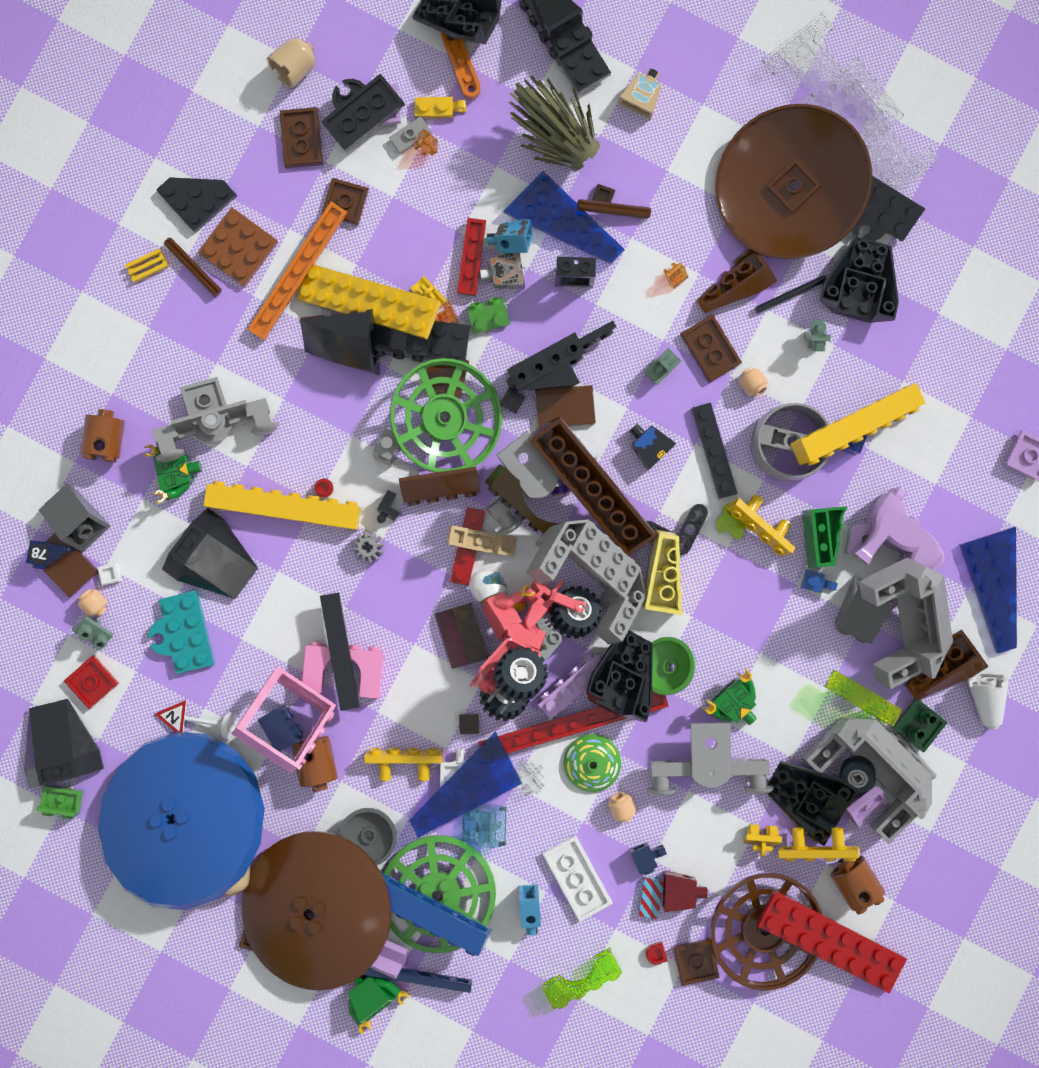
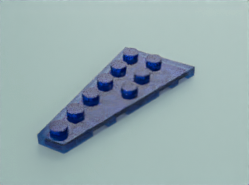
[503,171,625,265]
[959,527,1017,654]
[409,731,522,838]

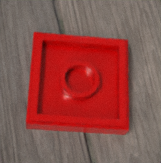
[64,655,120,710]

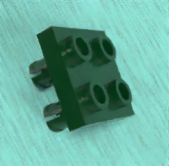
[892,699,948,753]

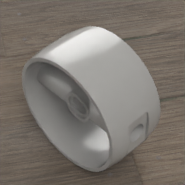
[751,403,829,482]

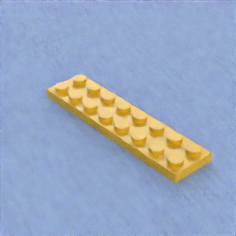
[297,265,441,339]

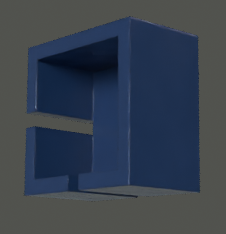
[257,704,304,752]

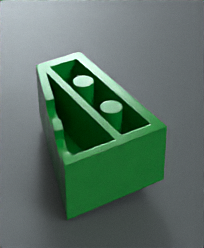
[802,506,847,568]

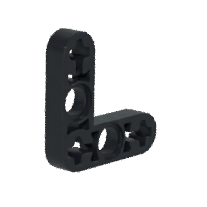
[646,504,708,555]

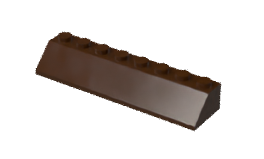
[529,417,657,556]

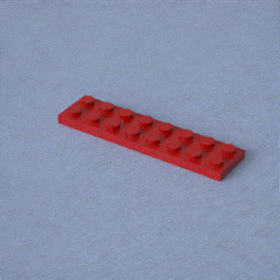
[756,890,907,994]

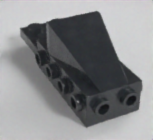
[518,0,611,95]
[370,321,470,363]
[505,321,616,391]

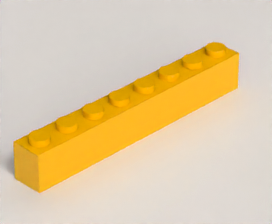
[790,383,926,466]
[203,481,362,530]

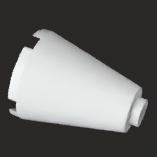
[968,673,1009,729]

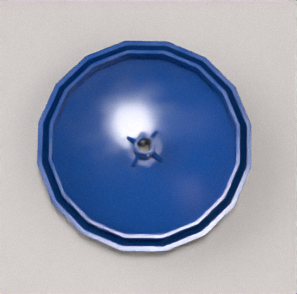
[98,732,265,910]

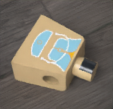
[619,68,662,120]

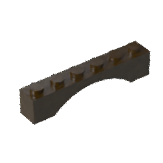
[484,464,561,536]

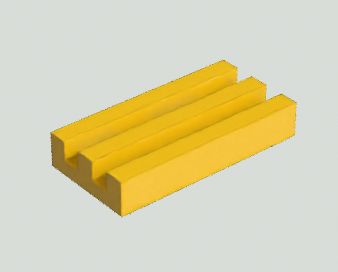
[125,249,169,283]

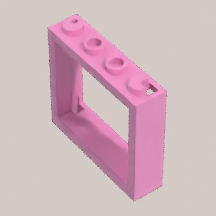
[231,666,336,774]

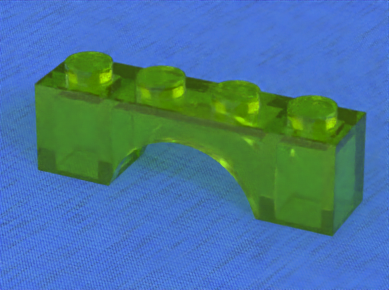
[542,947,622,1010]

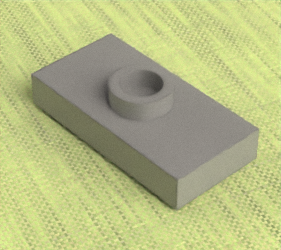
[389,116,432,155]

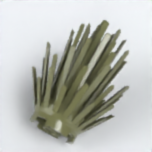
[508,75,600,172]

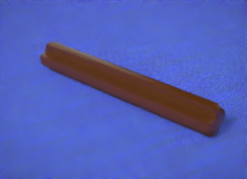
[577,199,651,219]
[164,237,222,297]

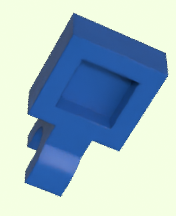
[801,569,838,593]

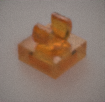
[415,129,438,156]
[663,262,689,289]
[437,302,460,323]

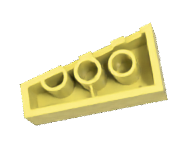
[642,530,682,615]

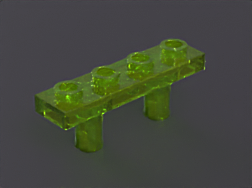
[824,670,902,727]

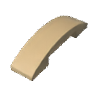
[447,525,517,557]

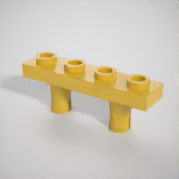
[726,495,796,557]
[364,748,443,781]
[778,827,860,861]

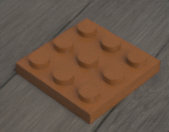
[198,207,278,287]

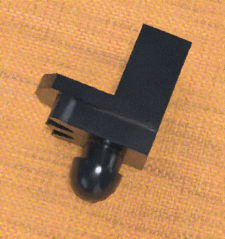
[377,490,402,524]

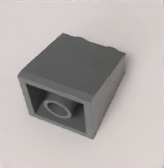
[39,483,111,552]
[835,576,893,644]

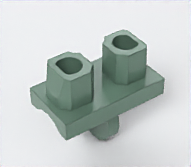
[804,319,831,351]
[644,347,682,385]
[72,616,113,650]

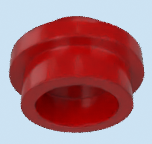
[314,478,334,498]

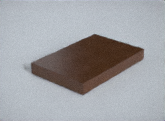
[279,107,323,168]
[680,314,742,383]
[535,385,596,427]
[38,533,98,598]

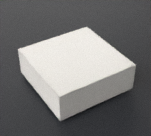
[97,563,122,586]

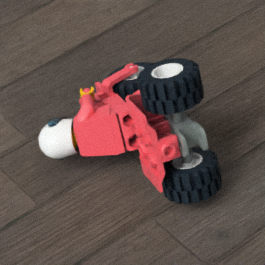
[469,569,602,721]

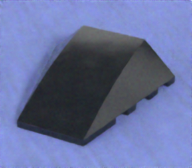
[300,309,380,375]

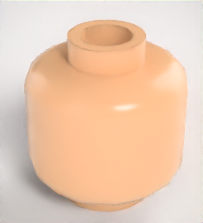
[739,368,768,397]
[77,589,107,617]
[608,792,636,823]

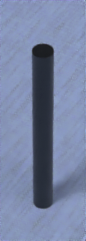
[755,275,827,314]

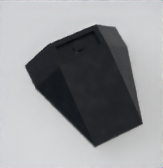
[412,0,502,44]
[820,236,899,323]
[162,508,258,599]
[586,630,653,722]
[24,698,104,788]
[767,761,859,846]

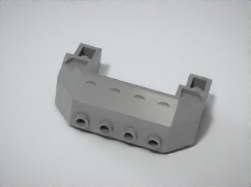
[526,519,646,644]
[859,557,953,689]
[801,717,932,844]

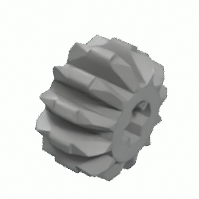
[352,531,385,564]

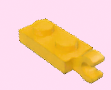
[415,97,466,119]

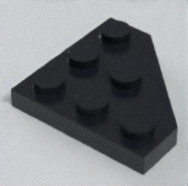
[156,177,237,233]

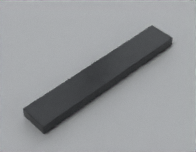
[320,592,360,711]

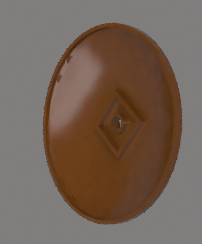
[715,104,872,260]
[242,831,391,990]

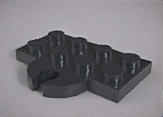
[321,73,405,152]
[852,175,925,242]

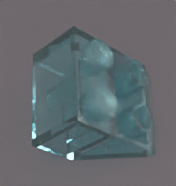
[462,803,506,849]

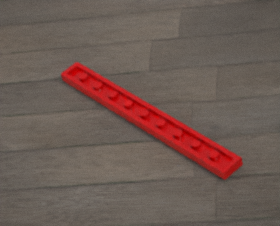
[478,691,669,760]

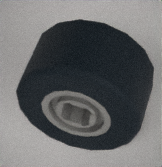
[840,756,876,795]

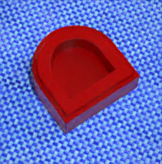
[646,941,668,965]

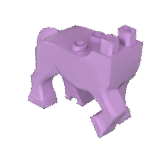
[844,486,944,571]

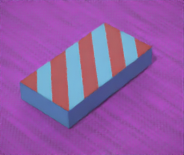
[638,876,664,919]

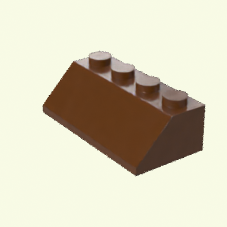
[399,467,480,506]

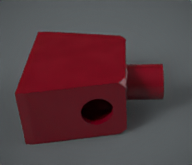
[663,870,708,912]

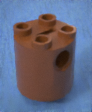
[80,409,125,463]
[292,736,338,792]
[830,856,885,915]

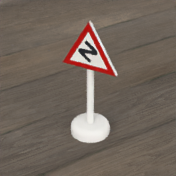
[154,700,237,739]

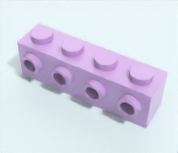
[538,653,601,720]

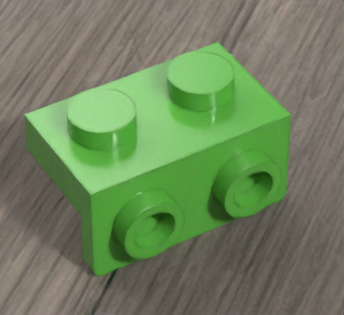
[466,297,510,334]
[36,785,84,819]

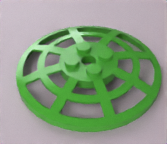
[390,358,502,473]
[384,835,496,953]

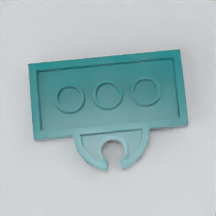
[148,590,215,674]

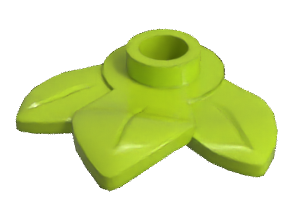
[716,503,745,540]

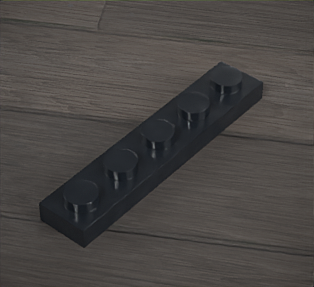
[691,402,738,499]

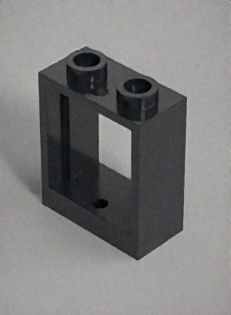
[555,256,596,287]

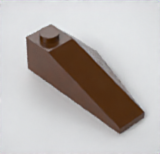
[697,249,777,313]
[905,629,989,700]

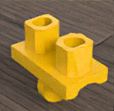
[410,276,447,309]
[743,824,782,857]

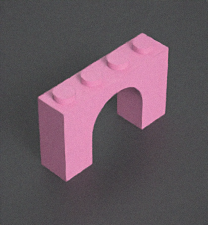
[302,641,385,699]

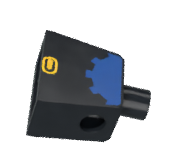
[629,423,676,471]

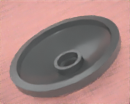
[339,808,397,865]

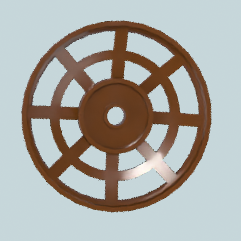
[710,873,822,991]

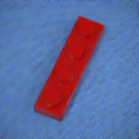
[457,217,486,296]
[450,507,486,586]

